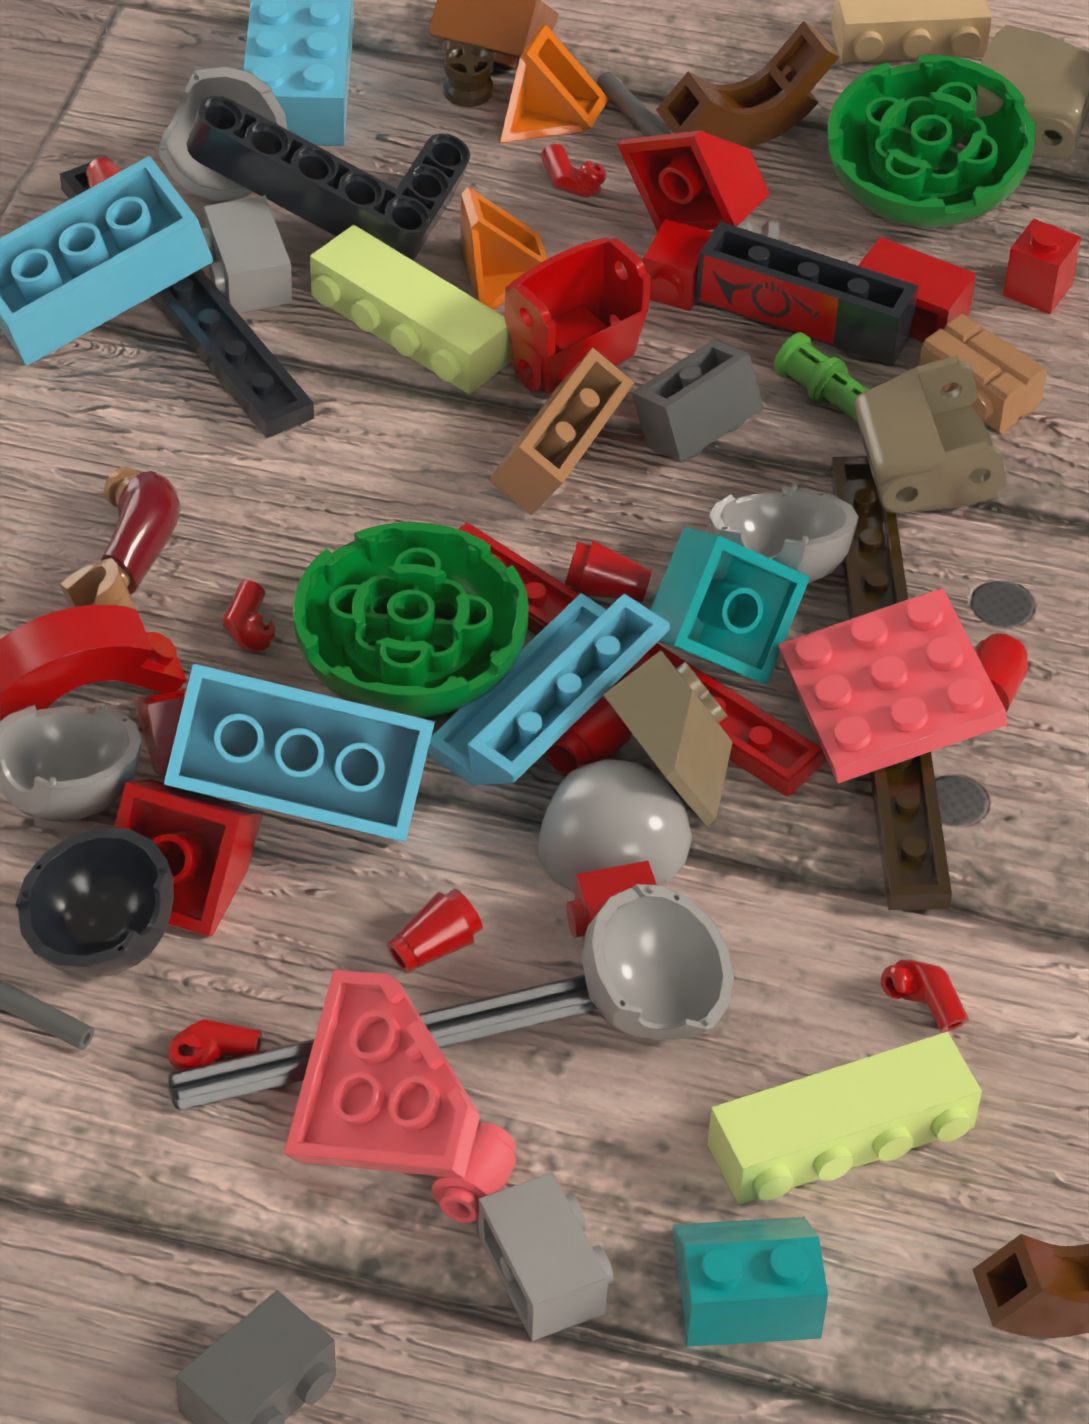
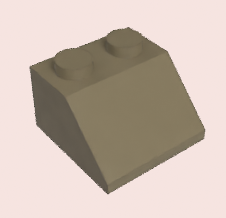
[604,651,733,826]

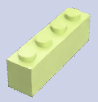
[310,225,512,395]
[707,1032,982,1206]

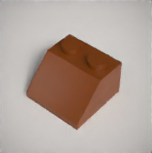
[428,0,559,68]

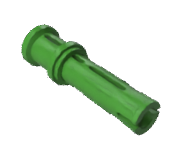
[773,332,869,423]

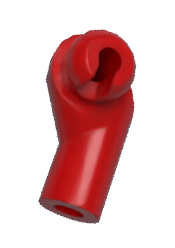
[541,144,606,198]
[222,580,276,653]
[881,959,969,1033]
[168,1019,262,1071]

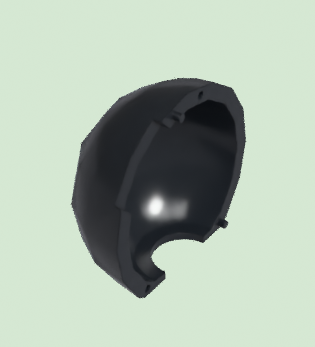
[15,827,174,977]

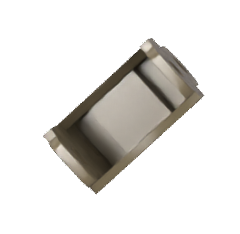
[976,25,1089,158]
[854,356,1006,513]

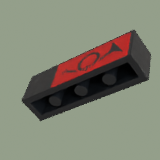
[695,221,919,366]

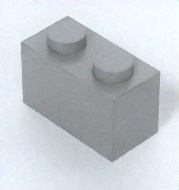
[201,195,292,313]
[478,1172,614,1341]

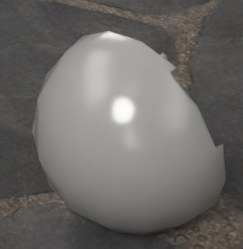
[157,66,288,201]
[709,484,858,584]
[0,702,142,823]
[538,759,692,893]
[581,884,734,1040]

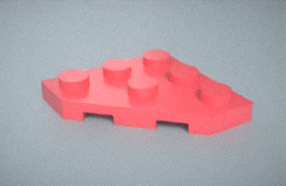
[284,970,480,1179]

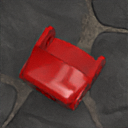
[504,238,651,395]

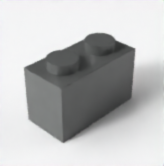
[631,339,763,463]
[175,1290,336,1424]

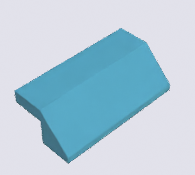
[428,593,670,786]

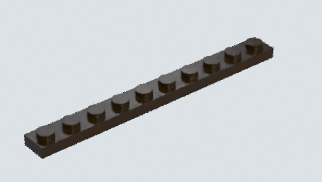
[830,456,952,910]

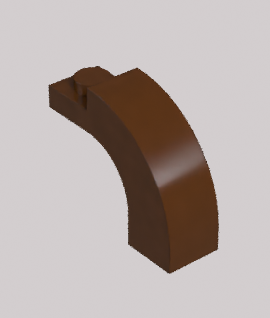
[656,21,839,148]
[972,1234,1089,1338]

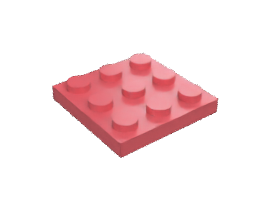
[778,588,1007,783]

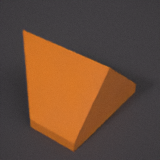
[499,24,609,143]
[460,186,548,310]

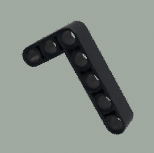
[186,96,471,261]

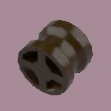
[443,44,493,107]

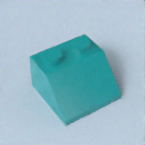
[650,526,810,685]
[672,1217,828,1347]

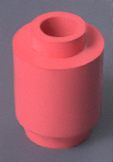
[432,1122,516,1223]

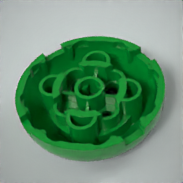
[828,55,1035,228]
[293,522,529,717]

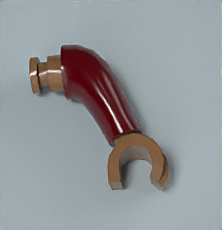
[60,467,181,609]

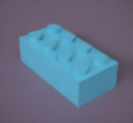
[243,0,354,146]
[0,156,214,366]
[164,663,435,842]

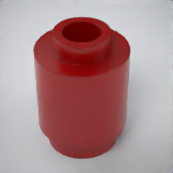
[974,633,1028,712]
[546,696,632,776]

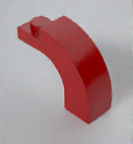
[0,605,187,721]

